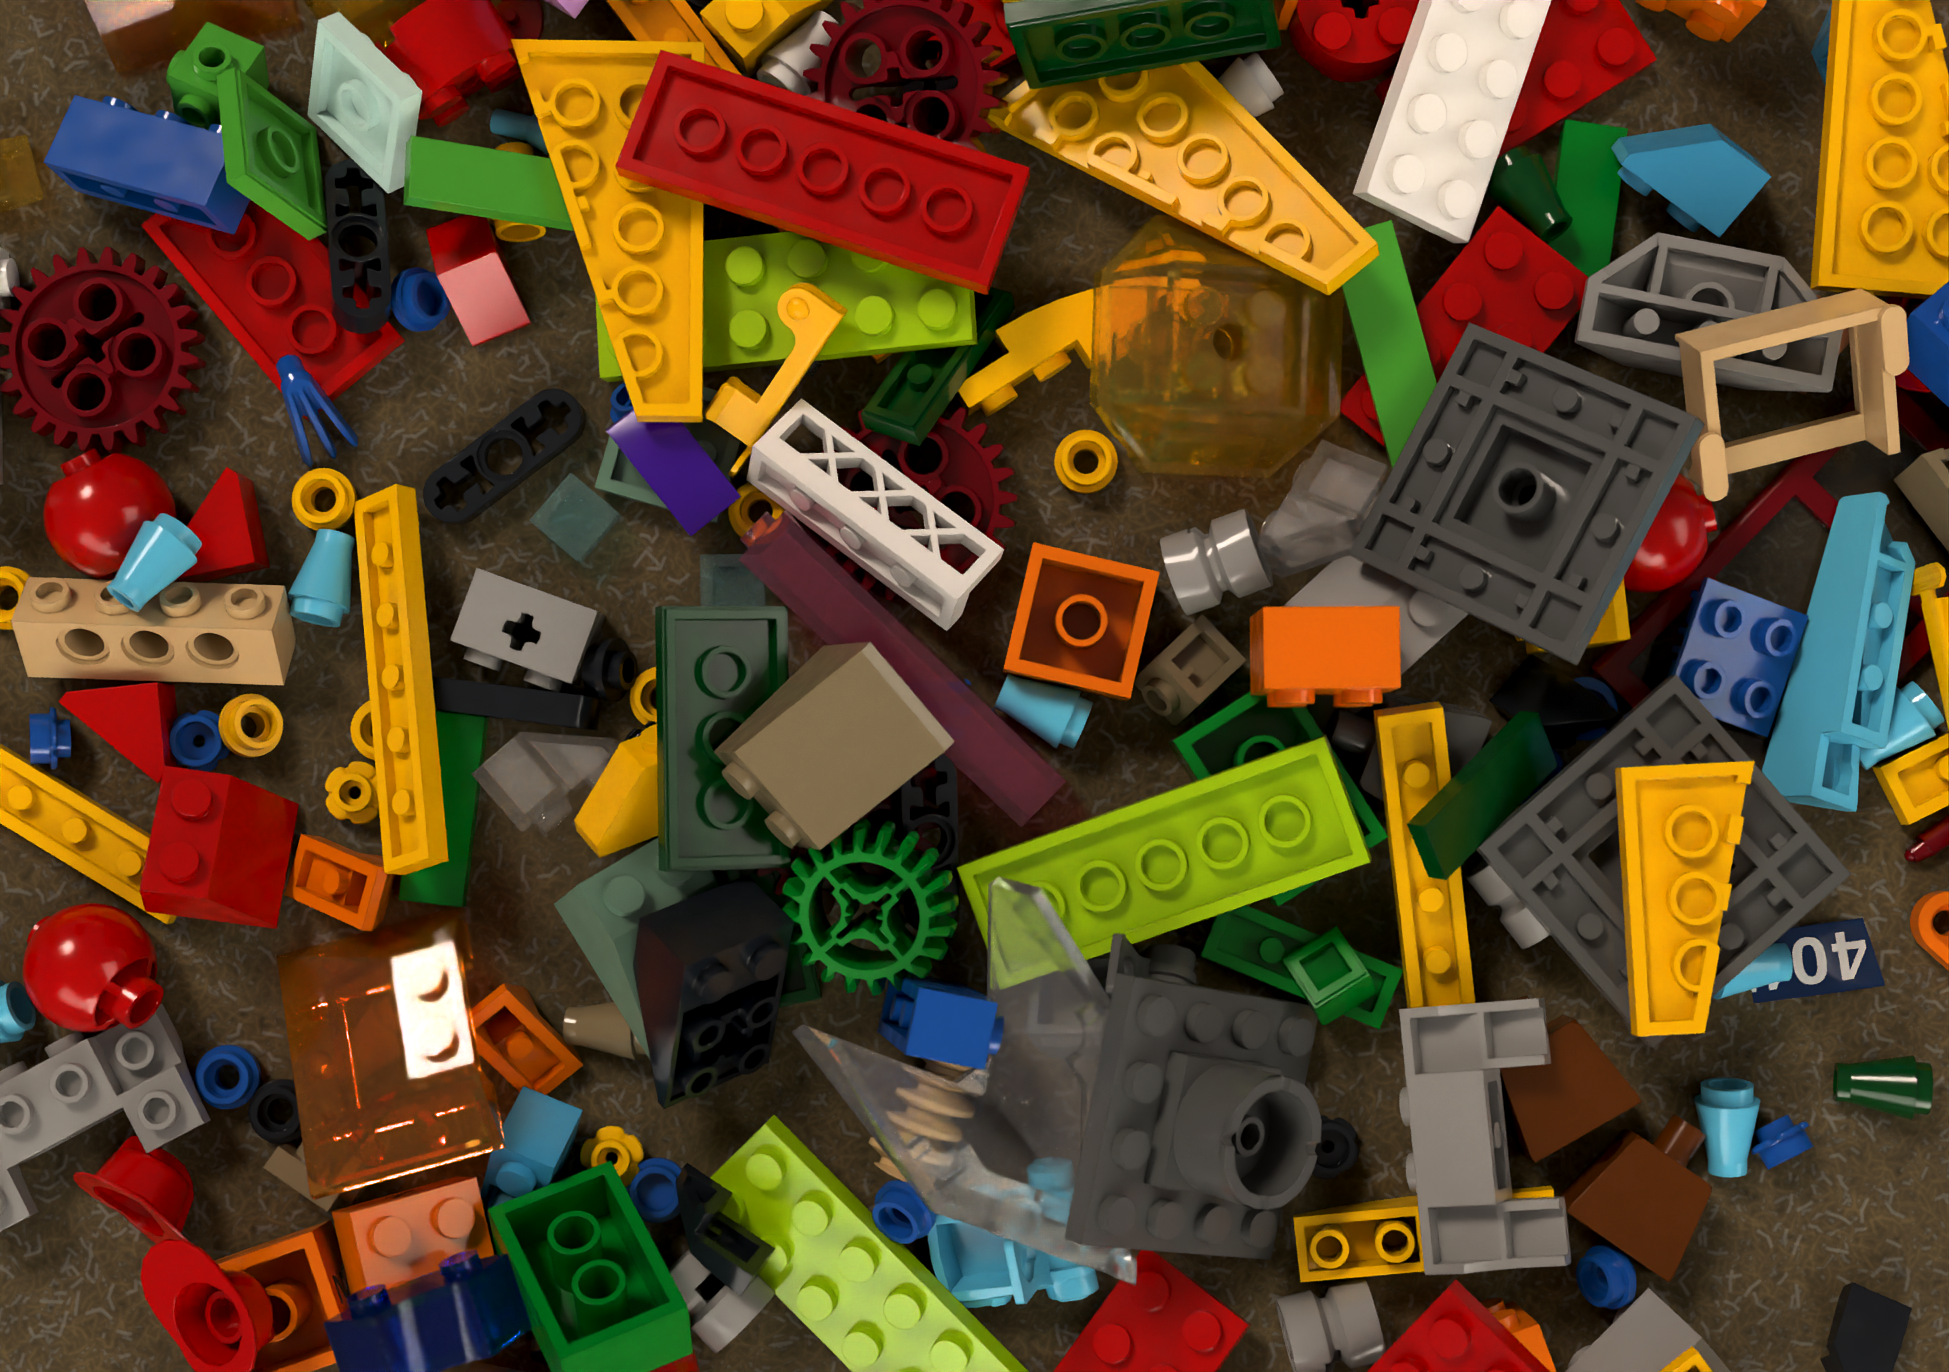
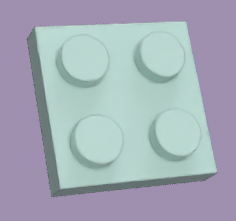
[307,12,422,194]

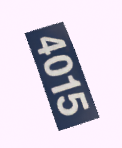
[1751,918,1886,1003]

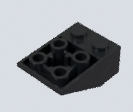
[633,875,794,1109]

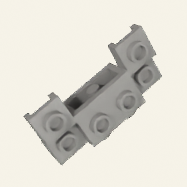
[1399,998,1571,1275]
[0,1004,211,1232]

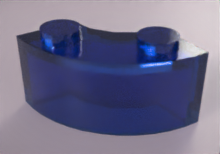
[323,1250,532,1372]

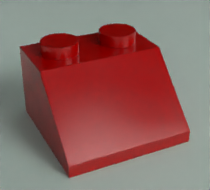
[139,766,299,929]

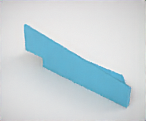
[1761,492,1916,812]

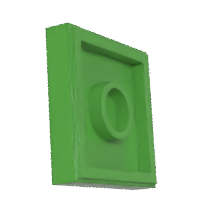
[216,67,327,240]

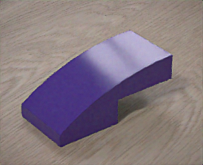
[606,409,741,537]

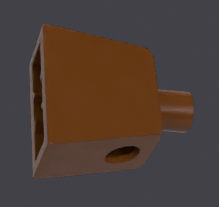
[1500,996,1642,1163]
[1559,1114,1712,1283]

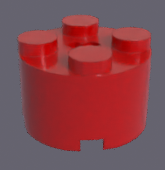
[374,0,522,127]
[1288,0,1419,82]

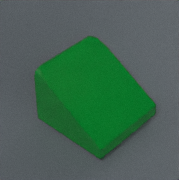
[1282,926,1376,1025]

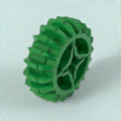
[782,818,959,997]

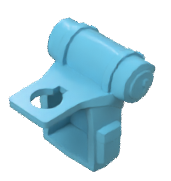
[927,1155,1099,1308]

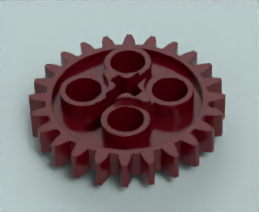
[803,0,1009,154]
[0,247,206,453]
[822,407,1019,601]

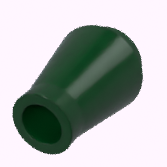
[1488,146,1573,243]
[1833,1055,1933,1120]

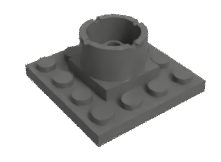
[1348,323,1705,666]
[1476,675,1851,1048]
[1064,973,1322,1260]

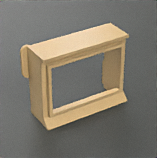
[1675,288,1909,501]

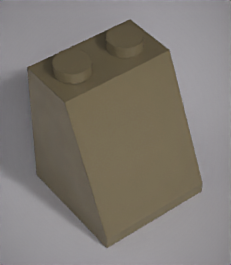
[714,642,955,850]

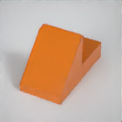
[285,834,396,931]
[453,983,583,1095]

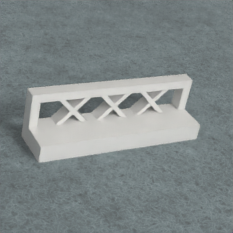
[746,398,1004,631]

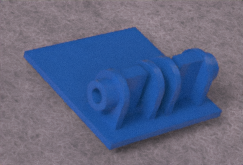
[1660,577,1809,737]

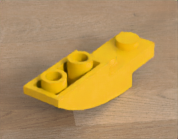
[955,280,1198,416]
[1293,1186,1554,1282]

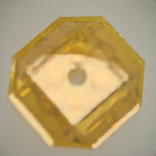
[1090,215,1344,479]

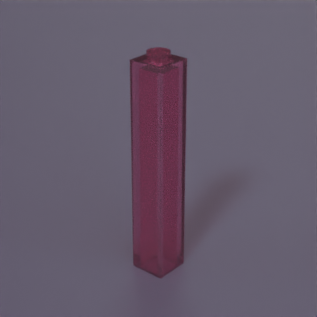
[739,510,1066,828]

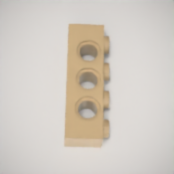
[11,577,296,686]

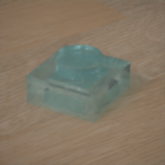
[529,472,622,564]
[700,553,766,606]

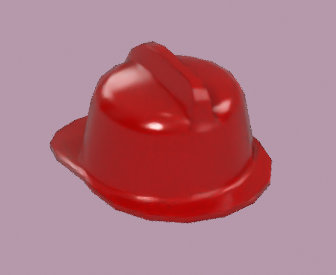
[73,1136,194,1244]
[140,1239,275,1372]

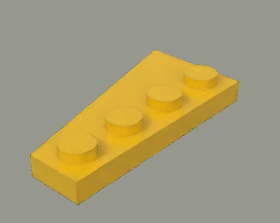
[1615,761,1755,1037]

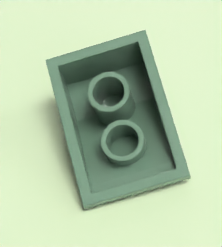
[554,838,719,1059]

